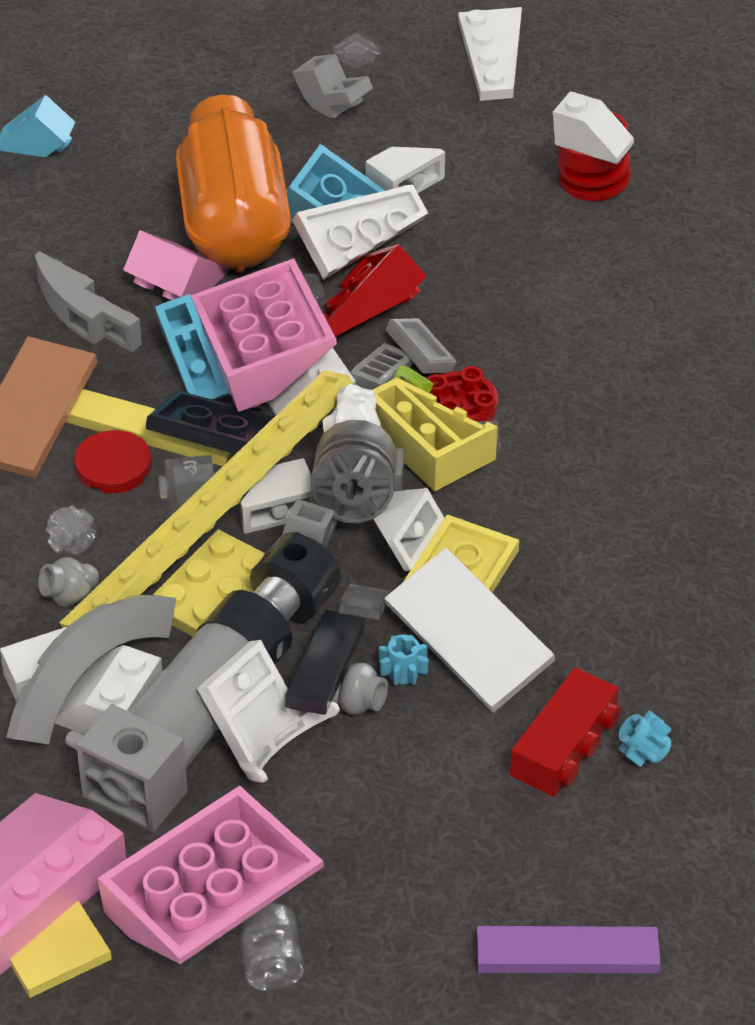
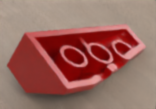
[323,244,427,336]

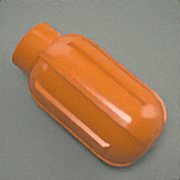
[176,94,291,273]

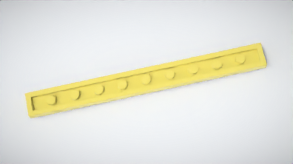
[59,370,354,628]

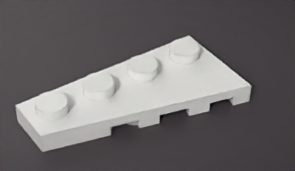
[458,7,522,101]
[292,184,428,280]

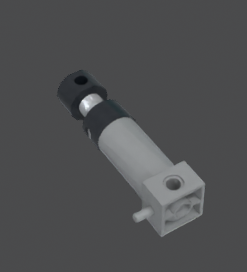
[65,532,341,833]

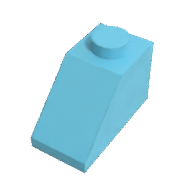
[0,95,75,157]

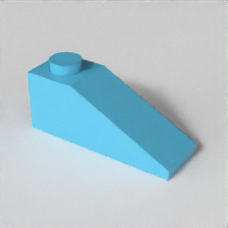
[155,294,229,400]

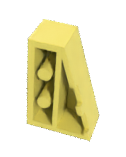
[373,378,498,492]

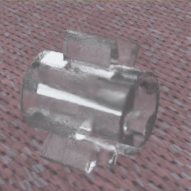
[46,505,96,555]

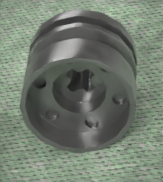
[311,420,397,523]

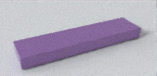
[477,926,660,973]

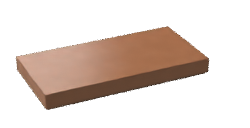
[0,336,98,478]

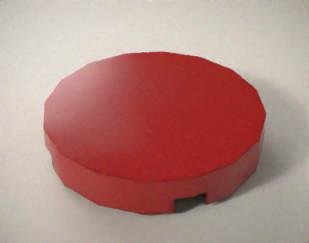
[74,430,152,494]

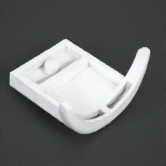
[197,640,340,782]

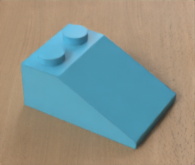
[286,144,386,252]

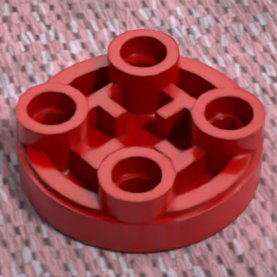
[427,366,498,425]

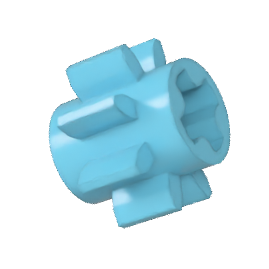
[379,635,429,685]
[619,711,671,767]

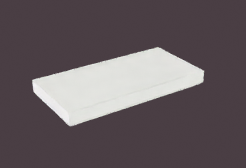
[385,548,555,713]

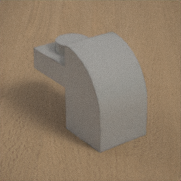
[292,54,373,118]
[282,499,337,548]

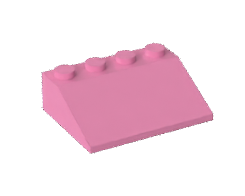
[191,258,337,412]
[98,786,324,964]
[0,793,127,975]

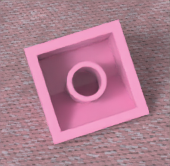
[123,230,230,300]

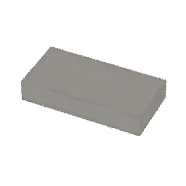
[385,318,457,374]

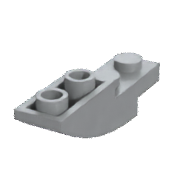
[35,251,142,352]

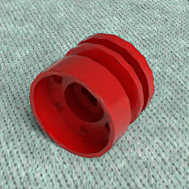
[557,111,631,201]

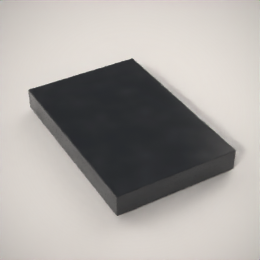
[145,390,274,454]

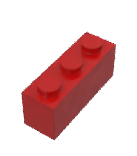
[510,667,621,797]

